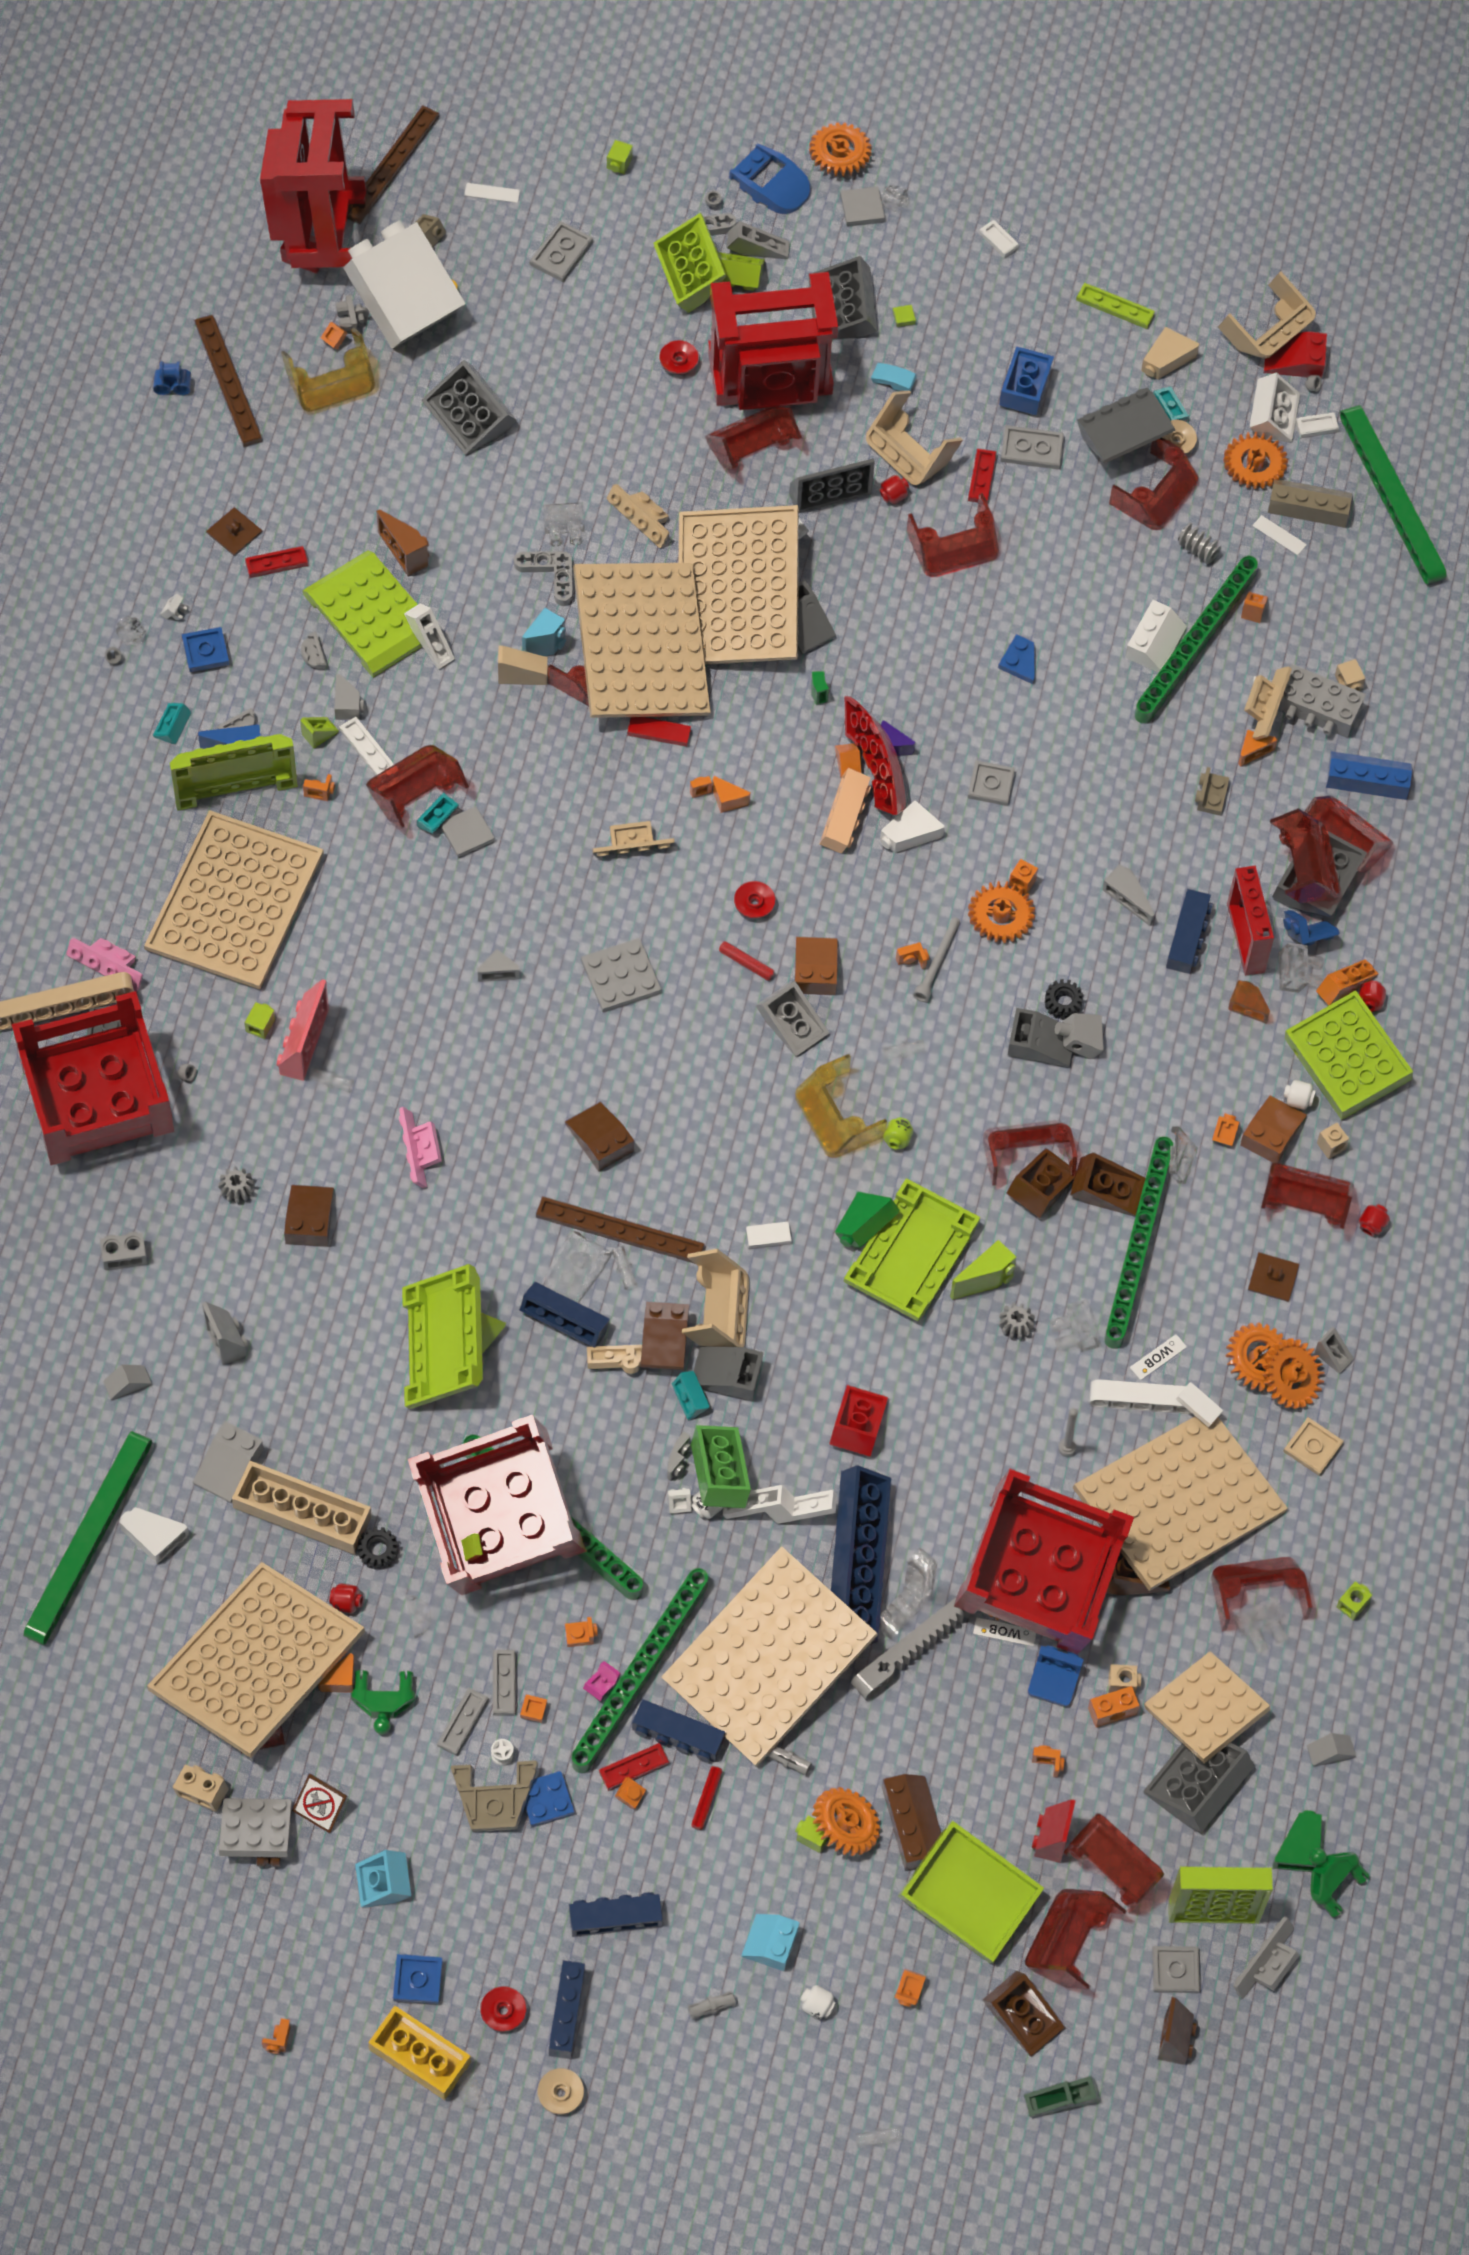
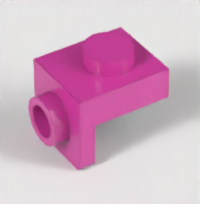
[583,1661,620,1701]

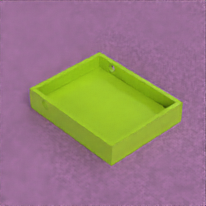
[1285,990,1413,1121]
[898,1820,1044,1964]
[1168,1867,1273,1924]

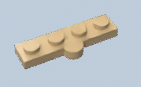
[587,1345,642,1374]

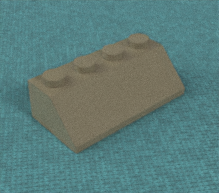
[1268,479,1352,528]

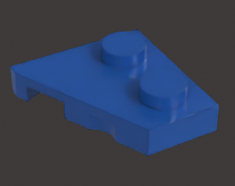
[998,634,1034,684]

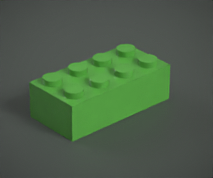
[691,1425,751,1508]

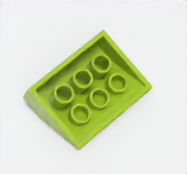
[653,213,727,313]

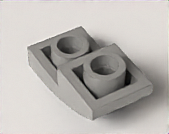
[667,1431,691,1481]

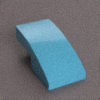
[871,363,917,391]

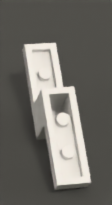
[723,1485,837,1524]

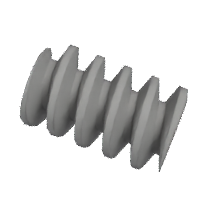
[1178,522,1222,564]

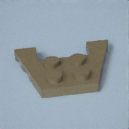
[451,1760,538,1832]

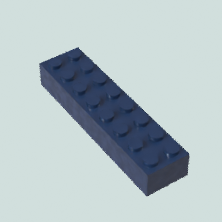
[831,1465,891,1646]

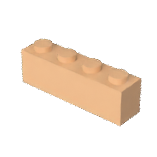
[819,768,871,854]

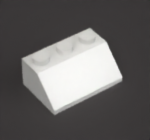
[1249,373,1300,442]
[1125,600,1187,673]

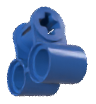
[153,361,191,395]

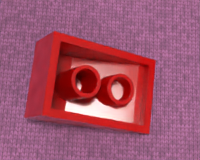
[1264,331,1327,379]
[829,1385,888,1457]
[1031,1799,1076,1863]

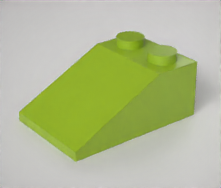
[950,1240,1016,1300]

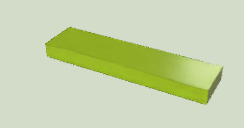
[1076,282,1155,329]

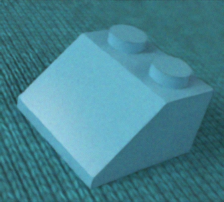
[522,608,566,656]
[355,1850,411,1908]
[741,1914,800,1971]

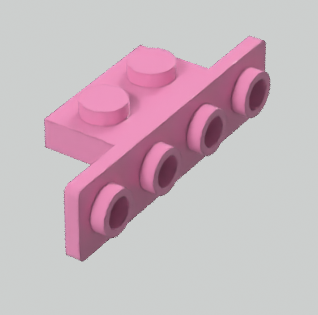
[67,938,143,992]
[399,1107,442,1188]

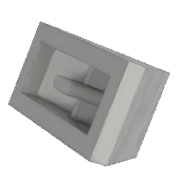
[477,949,520,982]
[1314,1327,1354,1373]
[103,1364,152,1401]
[1307,1733,1356,1767]

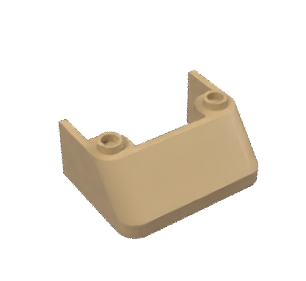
[1218,271,1316,358]
[866,390,963,485]
[682,1249,749,1347]

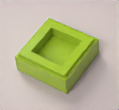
[892,304,916,327]
[461,1534,482,1561]

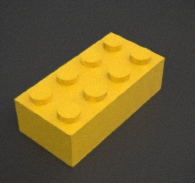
[368,2005,471,2100]

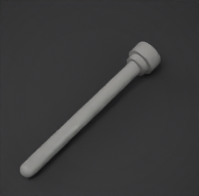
[913,917,959,1002]
[1058,1408,1078,1457]

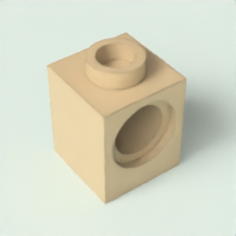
[1335,659,1366,691]
[1317,1123,1349,1159]
[1108,1664,1141,1693]

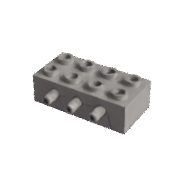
[1278,664,1366,738]

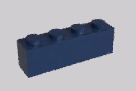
[1166,888,1213,974]
[519,1282,610,1348]
[632,1699,725,1762]
[569,1892,663,1937]
[548,1960,585,2059]

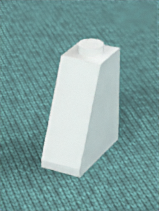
[880,801,945,853]
[119,1507,189,1564]

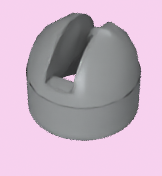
[705,190,721,208]
[1305,375,1322,391]
[105,646,121,664]
[177,1064,196,1081]

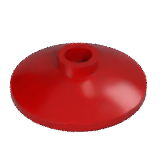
[659,340,699,374]
[734,881,775,918]
[480,1986,526,2032]

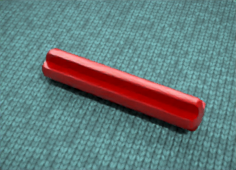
[719,941,774,980]
[691,1766,722,1830]

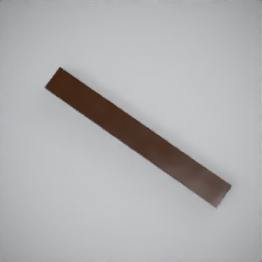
[347,105,439,225]
[194,314,262,447]
[536,1196,705,1264]

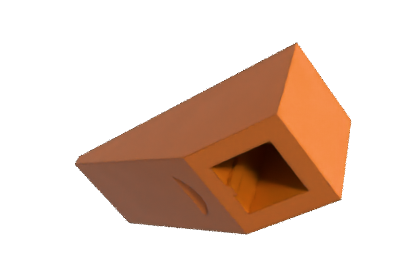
[1316,959,1379,1005]

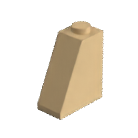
[1141,327,1200,379]
[498,645,552,685]

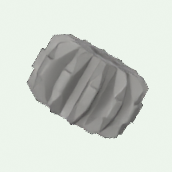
[218,1166,255,1204]
[999,1302,1035,1340]

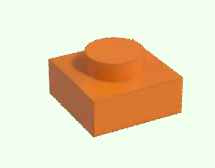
[320,322,348,350]
[690,776,712,798]
[520,1694,547,1723]
[615,1777,646,1809]

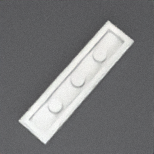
[339,717,402,788]

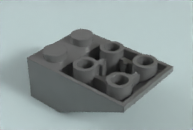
[798,580,836,654]
[1007,1007,1072,1067]
[694,1346,764,1401]

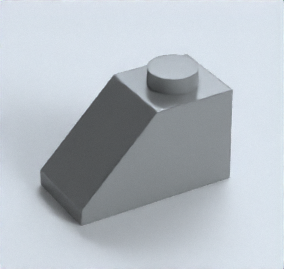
[334,674,364,720]

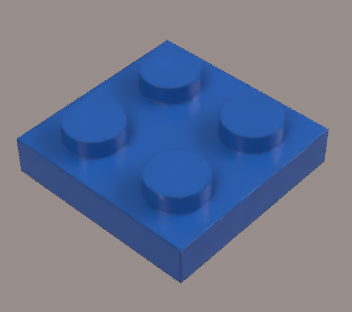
[182,627,229,672]
[525,1771,574,1828]
[393,1954,443,2004]

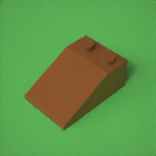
[376,509,430,576]
[794,937,837,995]
[1240,1095,1307,1165]

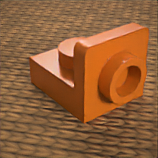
[303,774,335,801]
[896,942,929,969]
[1212,1113,1239,1146]
[565,1617,598,1647]
[262,2018,291,2054]

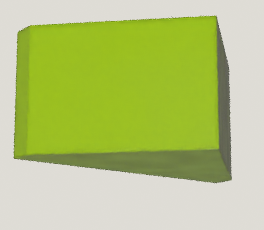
[300,717,339,749]

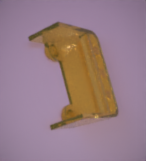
[281,328,375,412]
[795,1054,887,1158]

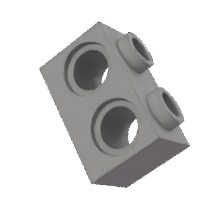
[100,1232,147,1271]

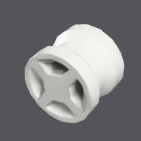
[491,1739,513,1766]

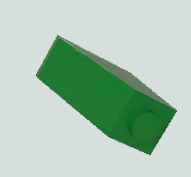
[835,1191,900,1248]
[1272,1810,1322,1872]

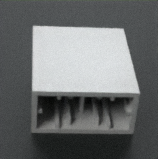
[343,220,466,349]

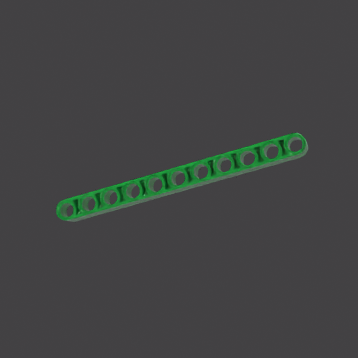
[1340,405,1447,584]
[1134,556,1258,724]
[1104,1136,1174,1349]
[23,1431,152,1645]
[463,1434,643,1600]
[572,1568,708,1773]

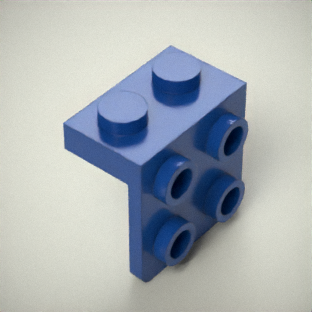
[1283,910,1340,945]
[1027,1646,1084,1707]

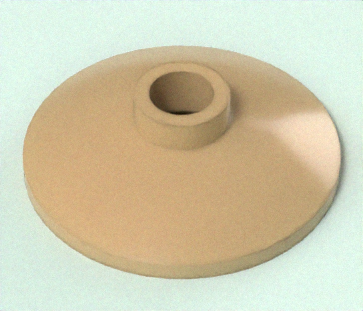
[1158,420,1197,455]
[538,2068,584,2114]

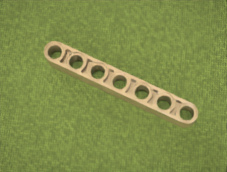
[0,972,134,1030]

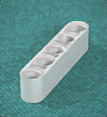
[1089,1380,1191,1414]

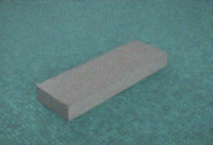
[493,1650,515,1716]
[437,1688,488,1756]

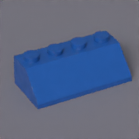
[1326,751,1412,800]

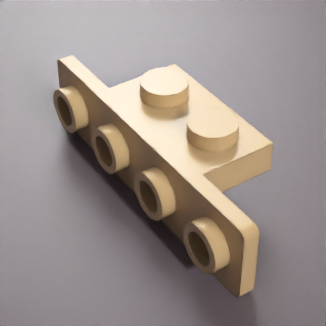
[607,484,670,548]
[1244,666,1292,740]
[592,821,675,856]

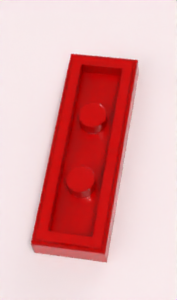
[968,448,997,504]
[245,546,308,578]
[627,717,691,747]
[598,1743,669,1791]

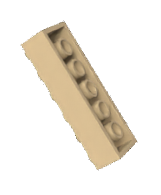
[232,1461,372,1554]

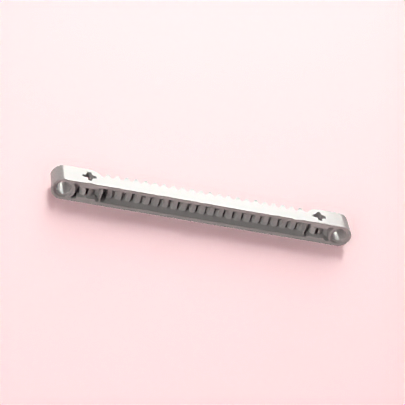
[851,1512,1071,1700]

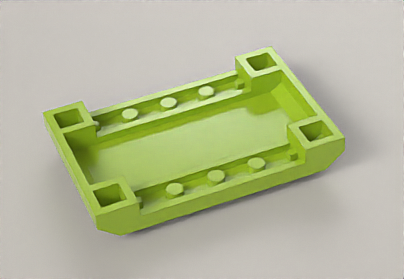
[302,550,422,678]
[170,734,298,811]
[843,1178,981,1321]
[402,1264,483,1409]

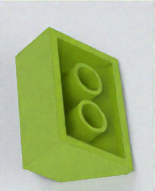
[718,252,765,290]

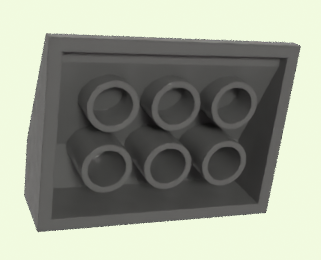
[808,256,877,339]
[422,360,517,456]
[1077,388,1176,463]
[789,458,875,513]
[1272,824,1367,917]
[1143,1743,1254,1833]

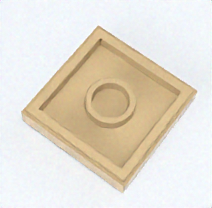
[1283,1417,1344,1476]

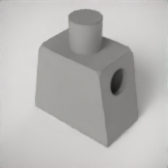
[1055,1013,1103,1059]

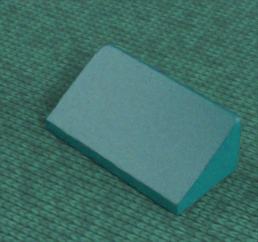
[153,703,191,744]
[417,793,459,834]
[672,1371,710,1421]

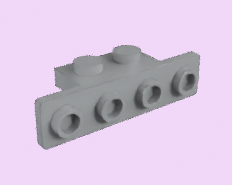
[1234,1916,1299,1998]

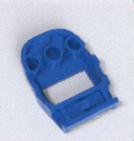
[729,143,811,214]

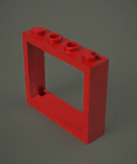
[1227,865,1274,976]

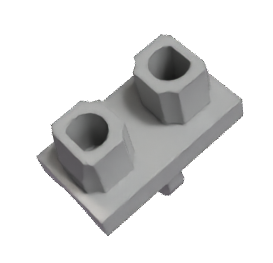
[336,295,369,335]

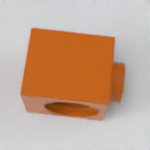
[1008,859,1038,894]

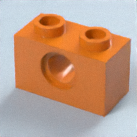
[1088,1686,1140,1728]

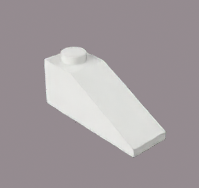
[404,603,455,669]

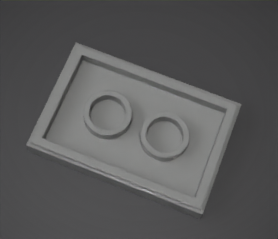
[529,221,593,282]
[1000,425,1064,469]

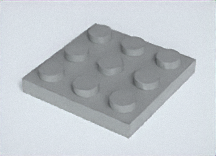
[581,938,661,1013]
[219,1798,292,1857]

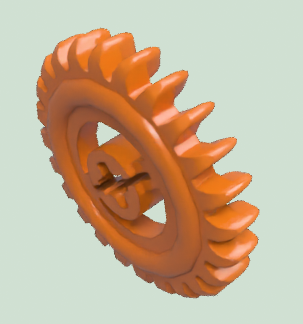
[809,122,872,177]
[1223,431,1288,489]
[968,881,1036,943]
[1225,1322,1292,1392]
[1262,1338,1325,1409]
[812,1787,881,1856]

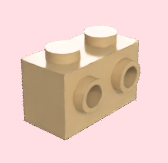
[172,1764,229,1812]

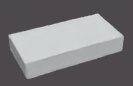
[979,220,1019,258]
[1295,412,1339,438]
[746,1222,791,1249]
[1176,1382,1223,1427]

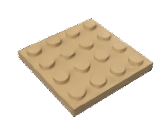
[1144,1651,1271,1763]

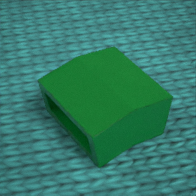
[811,671,829,705]

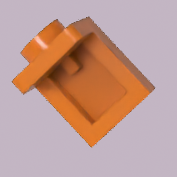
[1032,1745,1064,1778]
[894,1969,926,2007]

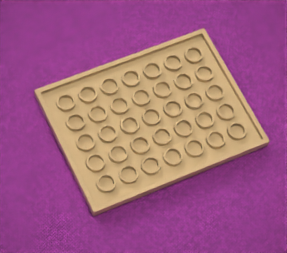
[678,505,799,664]
[573,563,710,718]
[144,810,324,990]
[1073,1416,1288,1591]
[661,1546,878,1766]
[147,1562,365,1758]

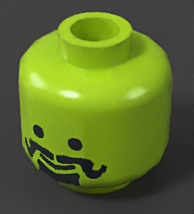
[883,1117,914,1150]

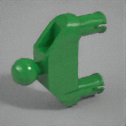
[351,1670,416,1735]
[1309,1848,1369,1917]

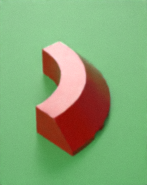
[844,696,906,815]

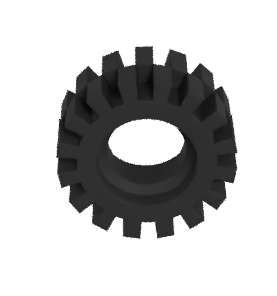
[1044,979,1083,1020]
[358,1527,398,1570]

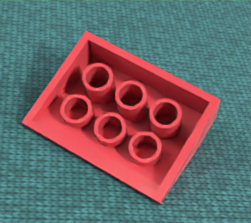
[276,979,329,1081]

